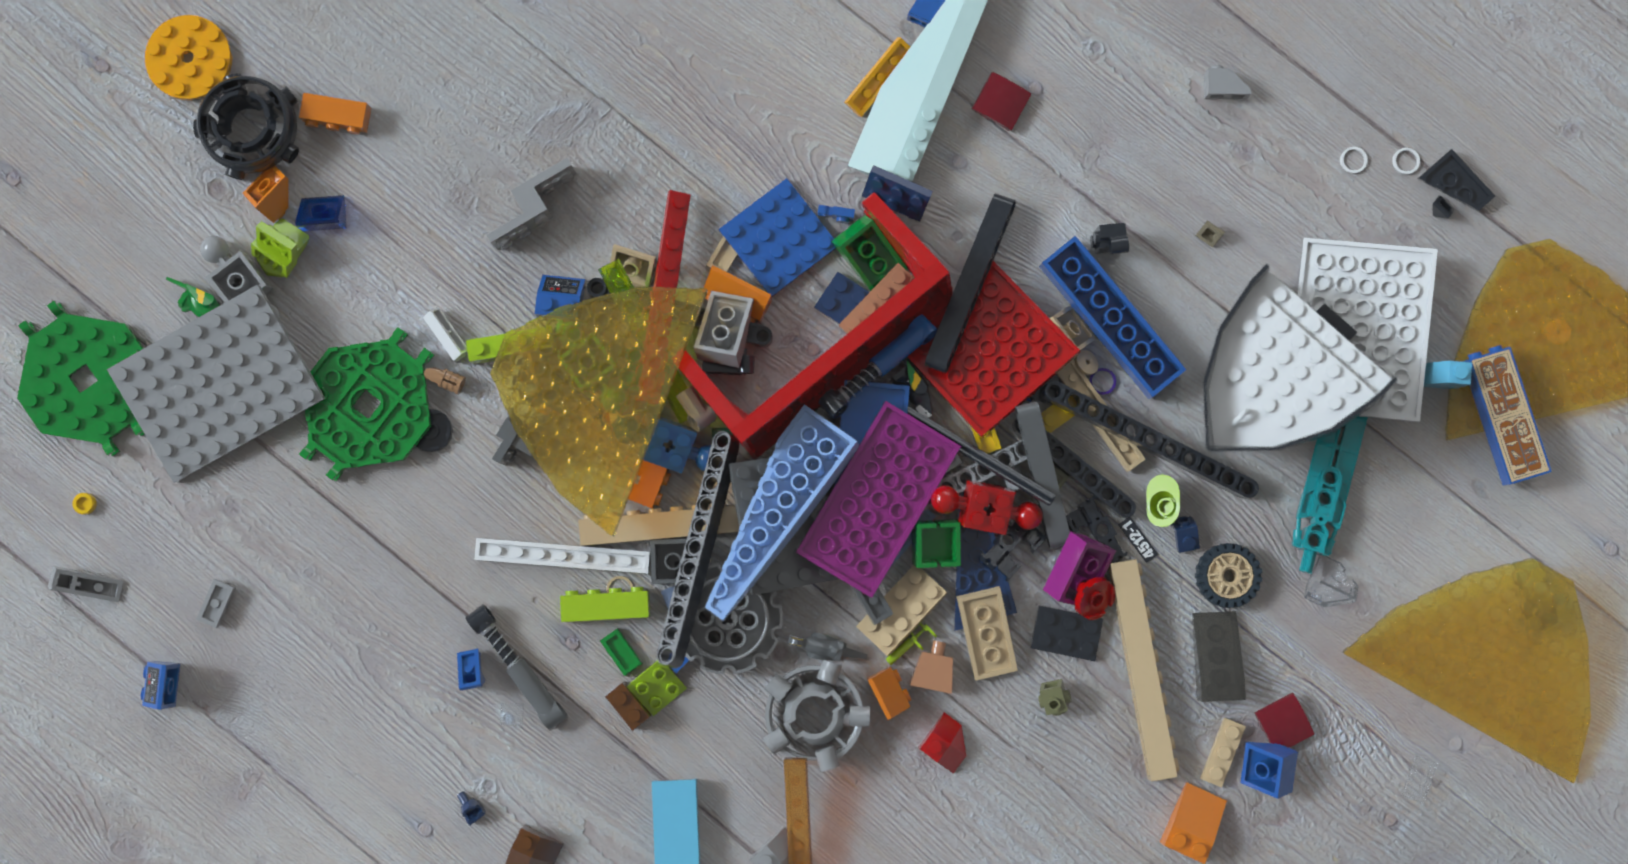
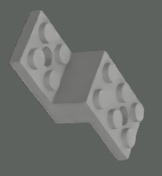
[486,158,577,250]

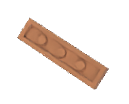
[839,263,914,334]

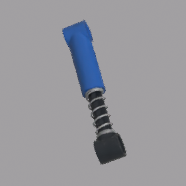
[818,314,938,419]

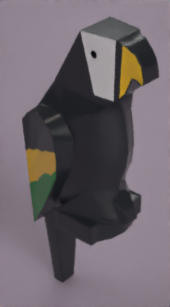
[892,358,932,418]

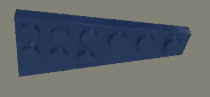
[954,492,1017,631]

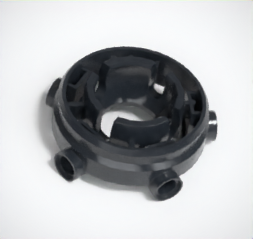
[193,73,300,181]

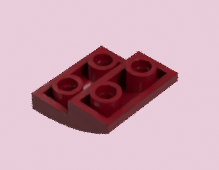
[972,72,1032,131]
[1254,692,1315,748]

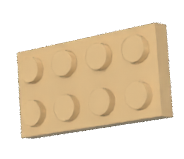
[856,565,948,657]
[956,586,1018,681]

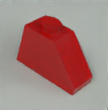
[918,712,966,774]

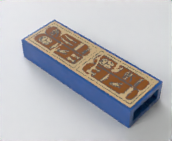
[1462,345,1552,486]

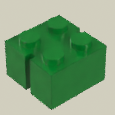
[912,519,961,568]

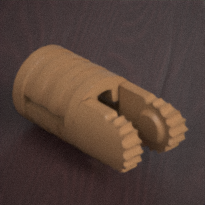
[424,367,466,395]

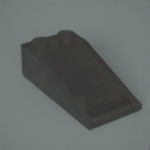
[1192,611,1246,702]

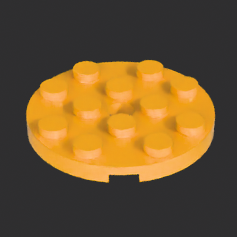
[145,15,232,101]

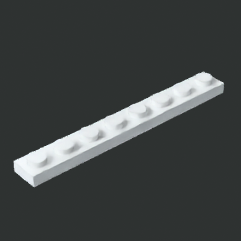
[474,538,651,574]

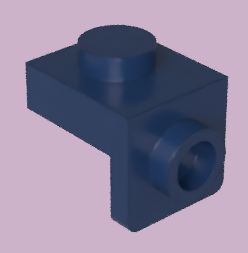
[1171,516,1200,553]

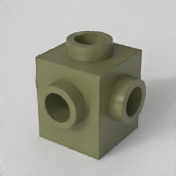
[1038,679,1072,716]

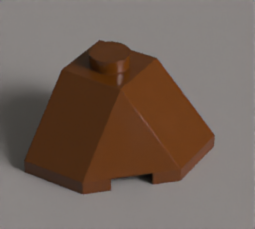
[505,825,564,864]

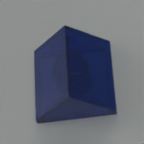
[295,195,347,231]

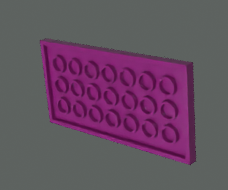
[795,401,961,598]

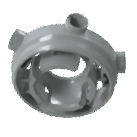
[763,659,870,772]

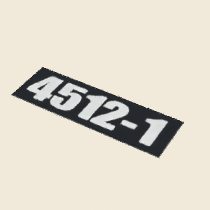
[1118,517,1158,563]

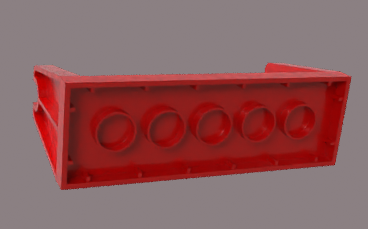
[671,192,953,460]

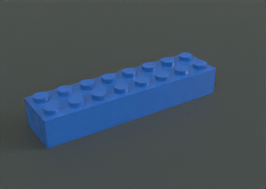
[1039,236,1186,399]

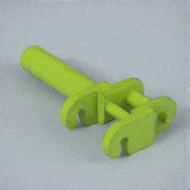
[885,623,938,665]

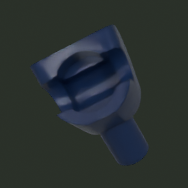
[457,791,486,826]

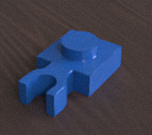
[818,205,855,224]

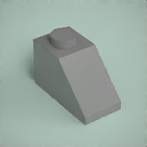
[1204,65,1251,99]

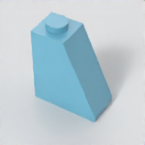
[1424,361,1472,390]

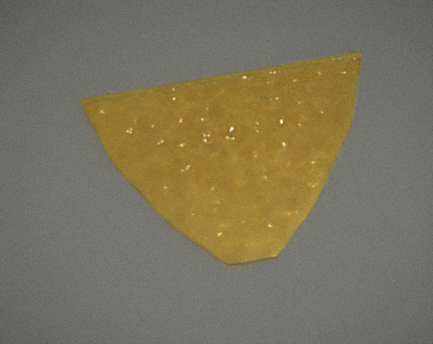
[1445,239,1628,441]
[490,287,708,536]
[1343,557,1591,783]

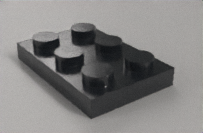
[1030,605,1103,661]

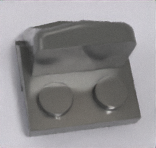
[492,407,541,466]

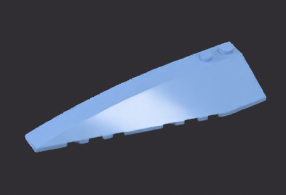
[705,405,859,621]

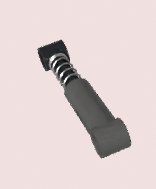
[465,604,568,731]

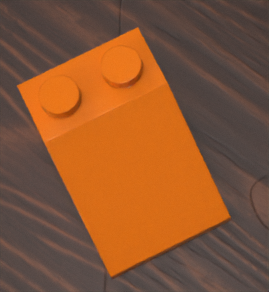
[1160,782,1227,864]

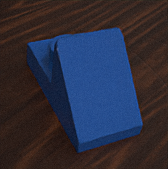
[457,649,486,691]

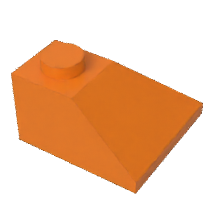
[242,166,289,223]

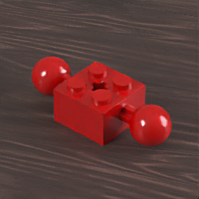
[931,480,1043,535]

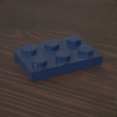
[862,165,933,222]
[814,272,870,324]

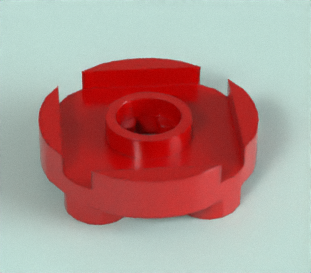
[1075,577,1116,620]

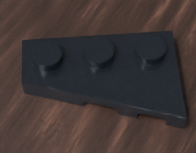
[1417,149,1495,211]

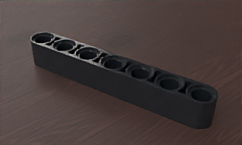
[1012,419,1136,518]

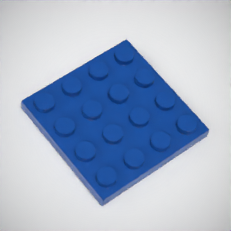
[719,178,836,297]

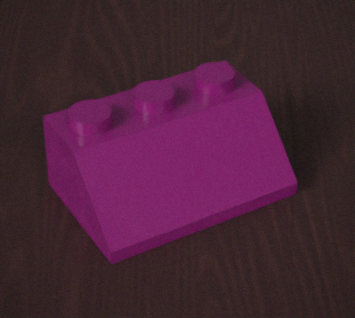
[1043,532,1116,605]

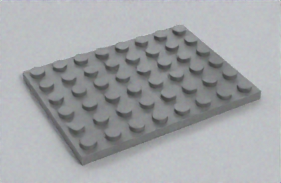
[107,284,326,483]

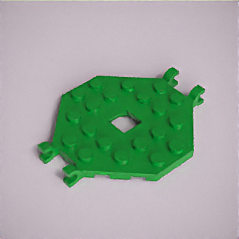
[17,301,145,456]
[299,327,435,482]

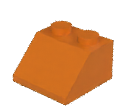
[867,666,912,720]

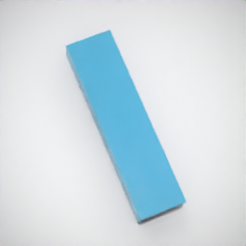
[652,778,701,864]

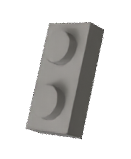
[196,579,236,628]

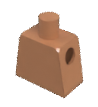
[910,640,953,694]

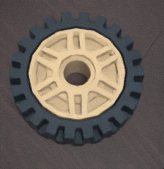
[1195,543,1262,608]

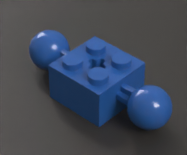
[613,414,722,474]

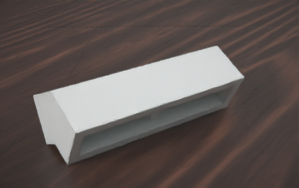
[423,307,468,362]

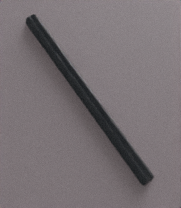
[907,406,1056,506]

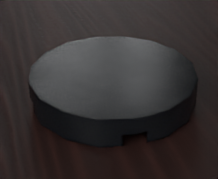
[416,409,453,452]

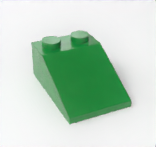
[831,215,908,291]

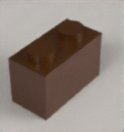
[605,681,652,731]

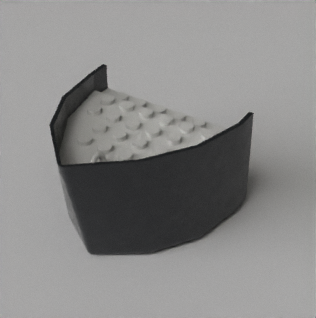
[1203,263,1398,452]

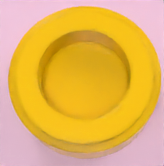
[72,493,97,515]

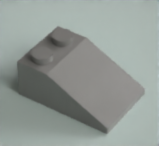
[694,291,754,368]

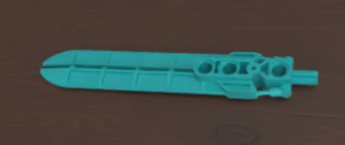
[1291,416,1368,574]

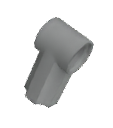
[676,385,716,432]

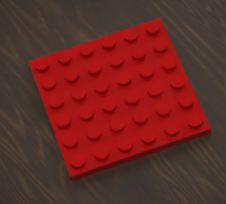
[907,261,1080,438]

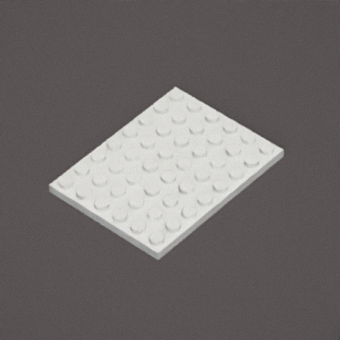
[1297,238,1438,422]

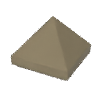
[1195,220,1225,248]

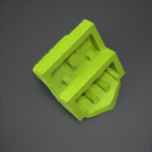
[251,219,309,278]

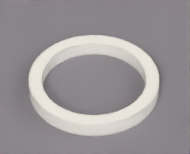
[1340,147,1368,174]
[1392,148,1420,175]

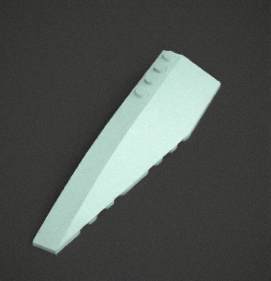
[848,0,988,182]

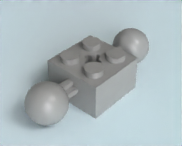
[200,236,280,319]

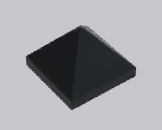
[1433,195,1454,219]

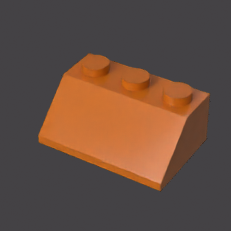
[702,265,772,324]

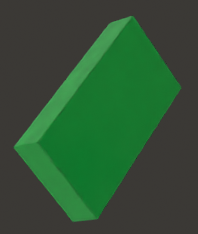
[600,628,643,676]

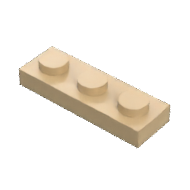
[1200,718,1246,788]

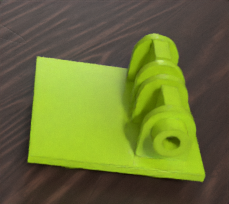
[627,660,687,716]

